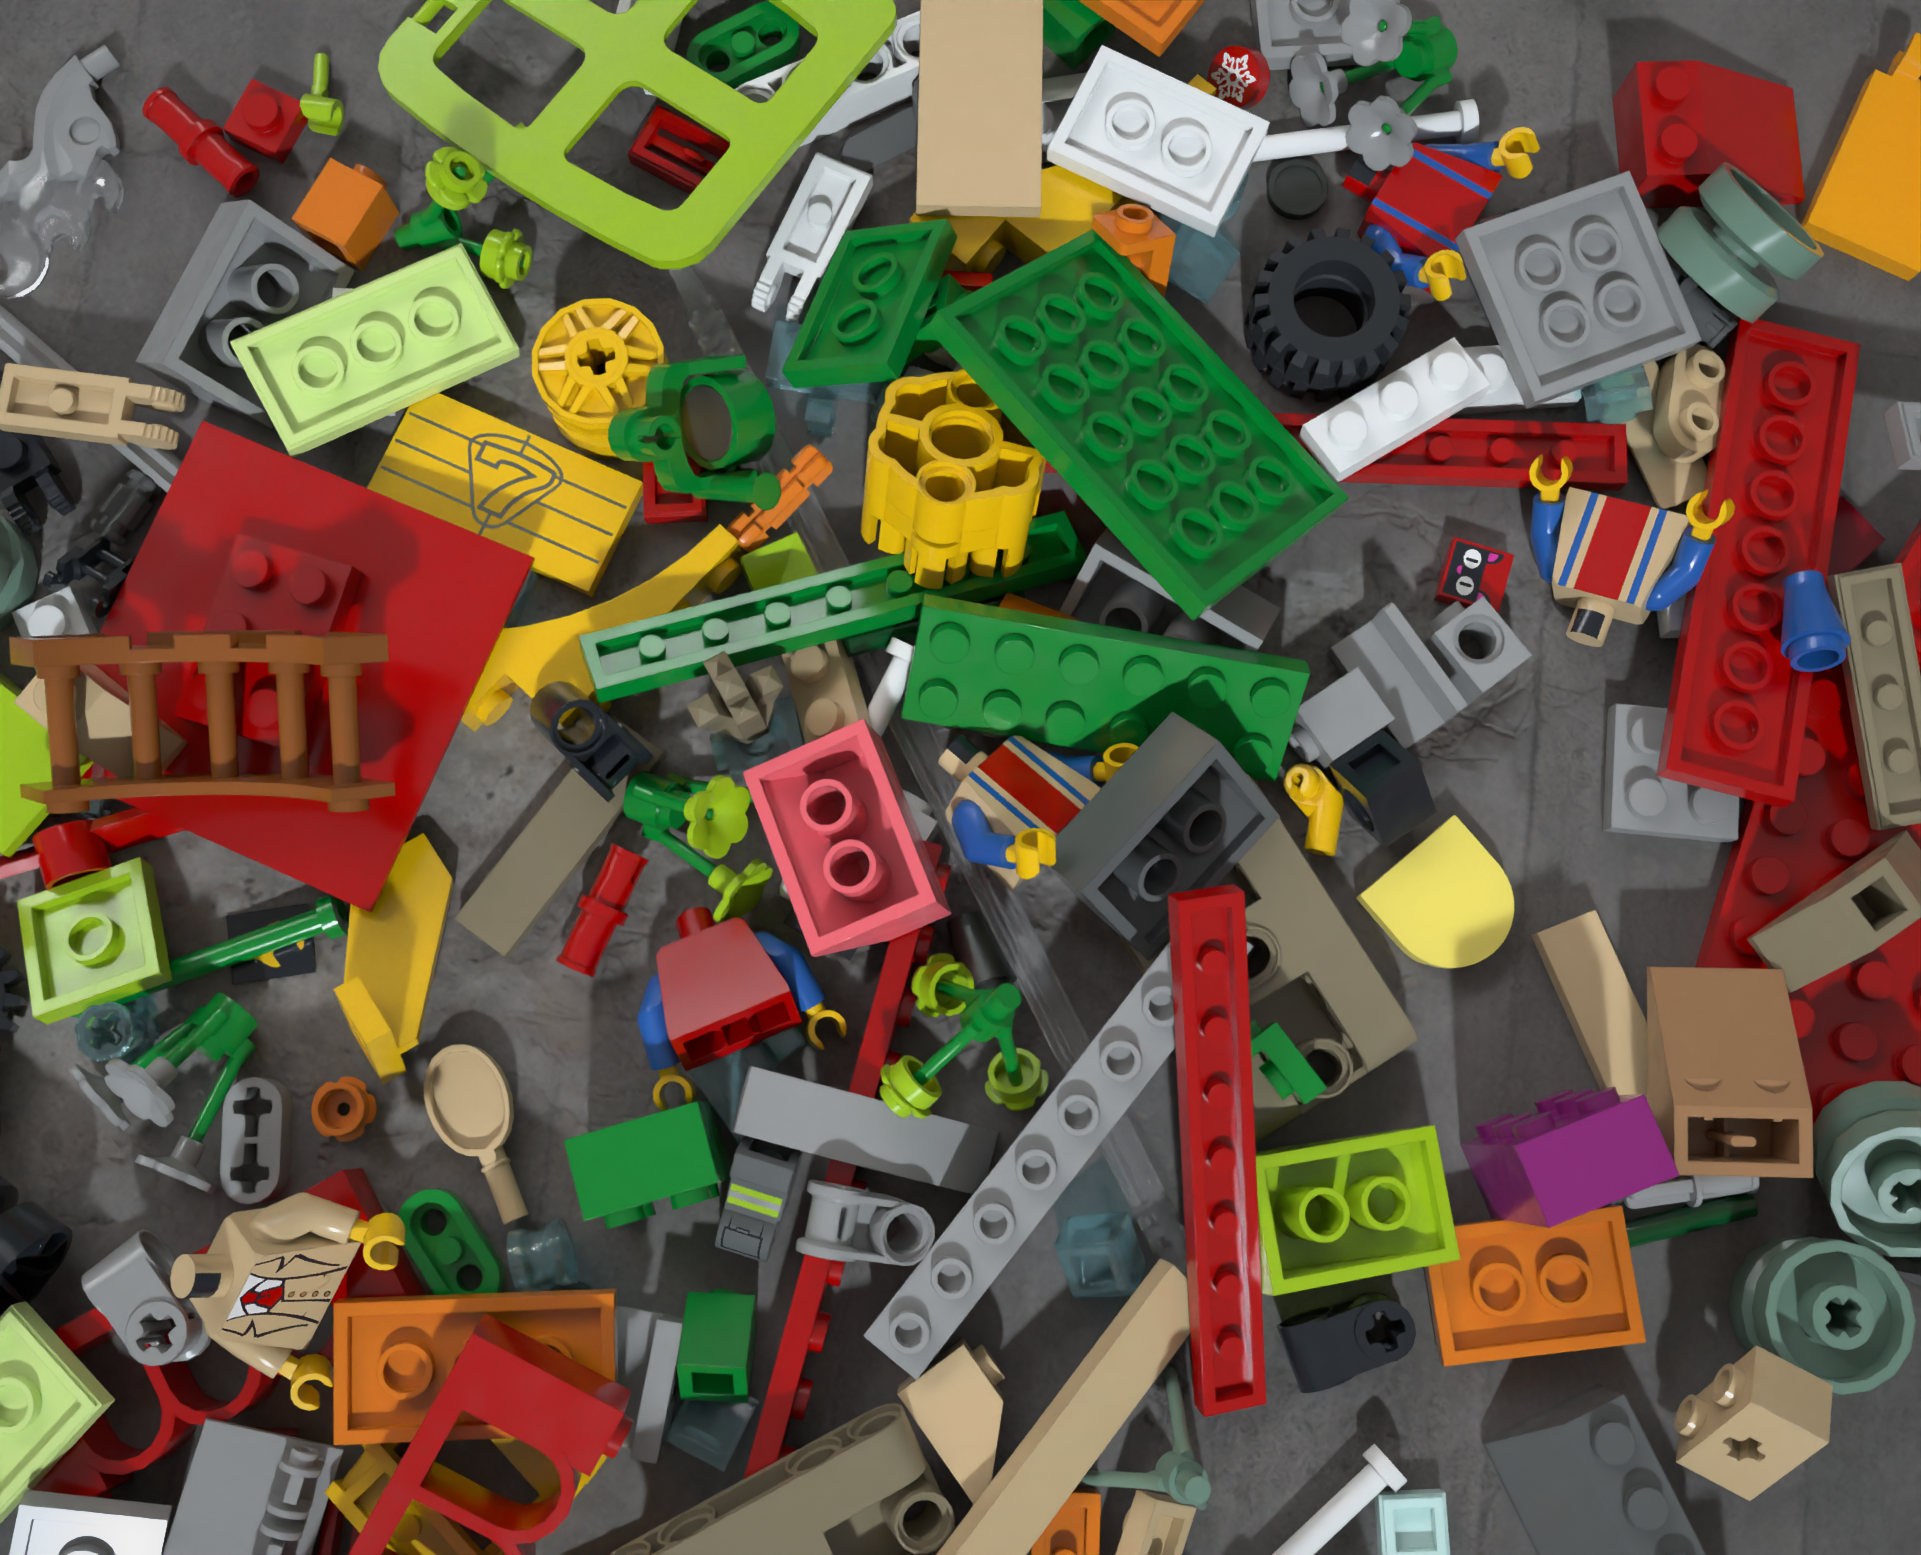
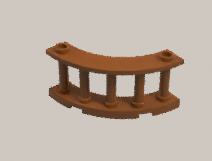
[9,630,395,814]

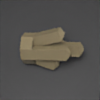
[687,650,783,744]

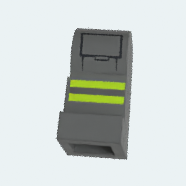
[715,1135,804,1263]

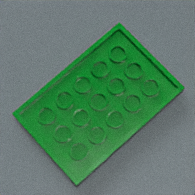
[927,229,1349,621]

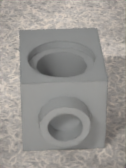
[1424,596,1532,705]
[1289,667,1395,771]

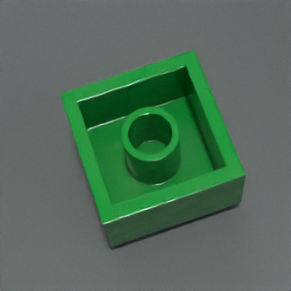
[564,1101,731,1230]

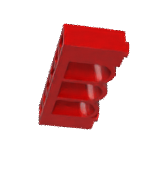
[32,1168,426,1499]
[348,1313,634,1555]

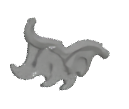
[0,44,124,299]

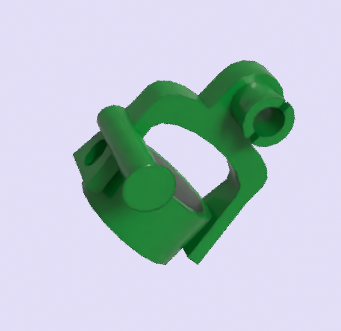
[608,355,781,511]

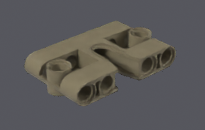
[1116,773,1418,1143]
[608,1403,956,1555]

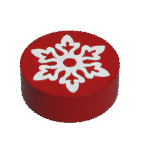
[1207,46,1270,110]

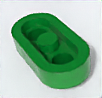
[686,1,801,89]
[398,1188,505,1295]

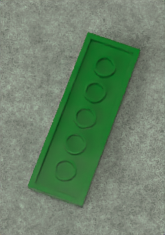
[901,594,1310,782]

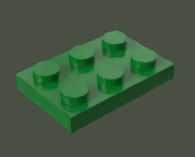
[782,219,958,388]

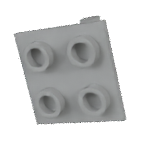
[163,1417,344,1555]

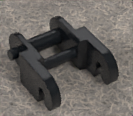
[43,537,136,618]

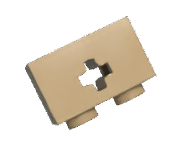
[1674,1345,1833,1501]

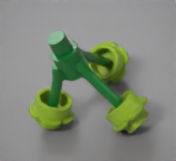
[394,122,532,289]
[879,953,1049,1119]

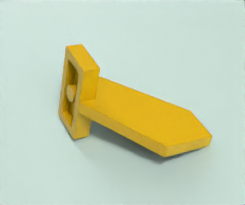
[333,833,454,1085]

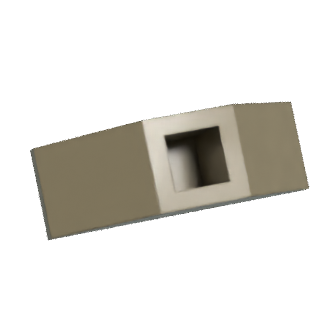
[1747,831,1921,993]

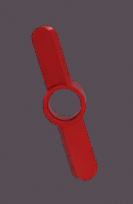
[0,807,185,890]

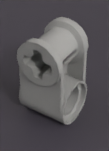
[795,1180,935,1266]
[81,1229,211,1366]

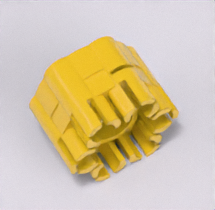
[861,369,1047,589]

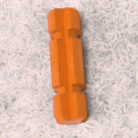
[727,444,833,552]

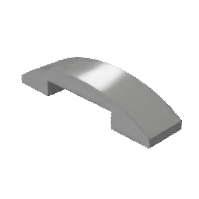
[731,1066,998,1194]

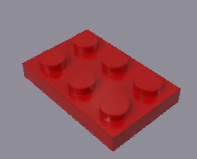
[173,534,363,748]

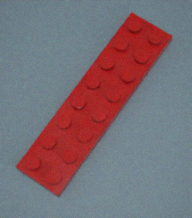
[1656,317,1861,808]

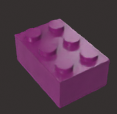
[1460,1086,1679,1228]

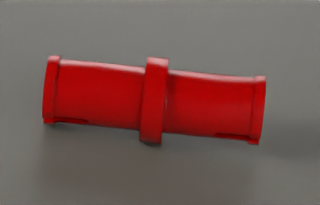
[142,87,260,198]
[556,843,650,977]

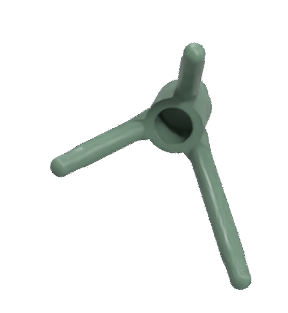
[1078,1367,1211,1510]

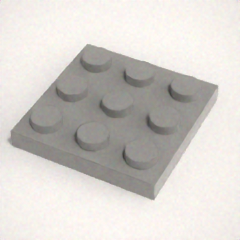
[1455,171,1702,409]

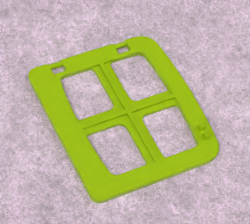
[378,0,897,269]

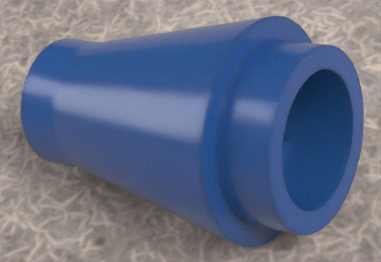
[1781,570,1851,672]

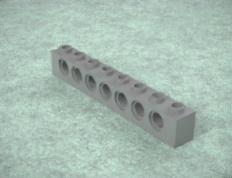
[863,942,1254,1380]

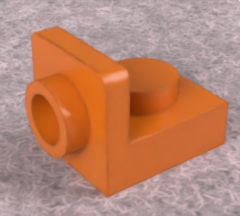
[1092,204,1176,298]

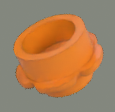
[311,1076,377,1142]

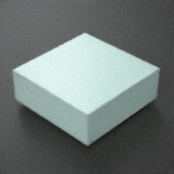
[1374,1488,1450,1555]

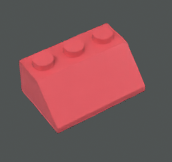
[742,719,952,957]

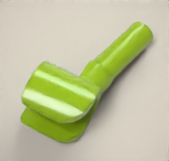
[300,53,344,136]

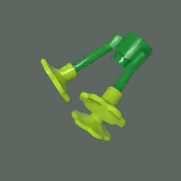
[623,771,773,924]

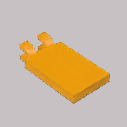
[1801,32,1921,281]

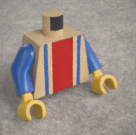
[1529,454,1735,647]
[938,735,1139,891]

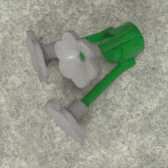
[1289,0,1458,171]
[68,992,259,1195]

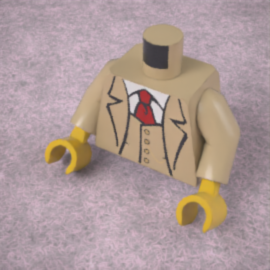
[170,1192,406,1411]

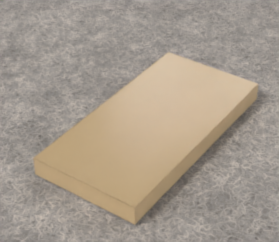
[916,0,1043,217]

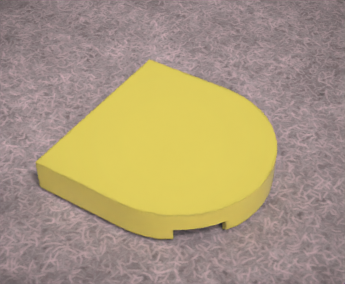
[1356,815,1514,969]

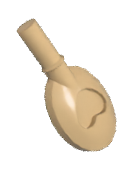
[424,1044,529,1225]

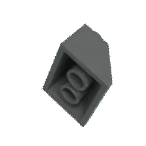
[1046,712,1280,961]
[1482,1383,1706,1555]

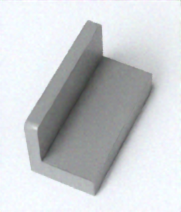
[1326,602,1467,750]
[617,1305,684,1464]

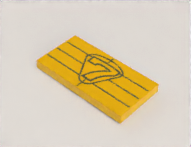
[367,393,643,597]

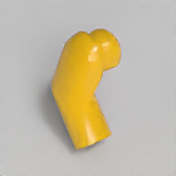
[1284,764,1344,856]

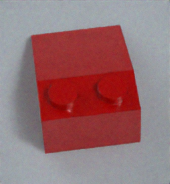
[1612,60,1805,208]

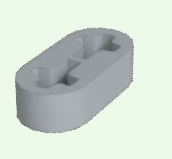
[220,1077,293,1204]

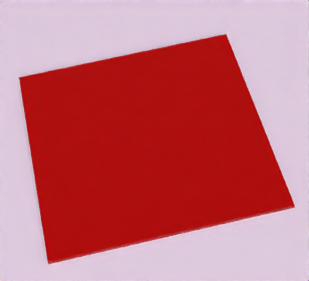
[81,420,535,913]

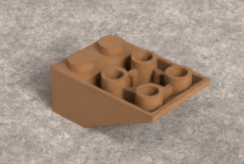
[1647,966,1813,1178]

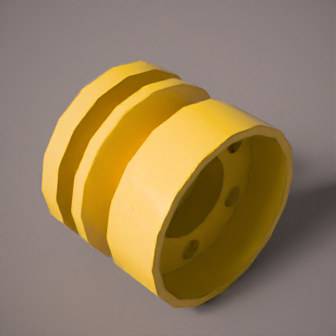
[532,298,669,460]

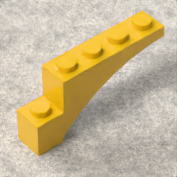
[909,74,1217,274]
[461,524,744,732]

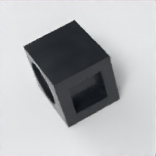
[1330,729,1437,848]

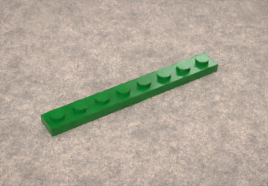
[578,511,1087,704]

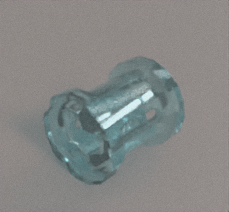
[75,1002,160,1063]

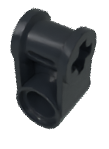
[530,681,654,803]
[1277,1292,1416,1393]

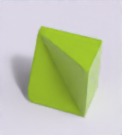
[740,532,818,591]

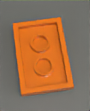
[1424,1205,1646,1366]

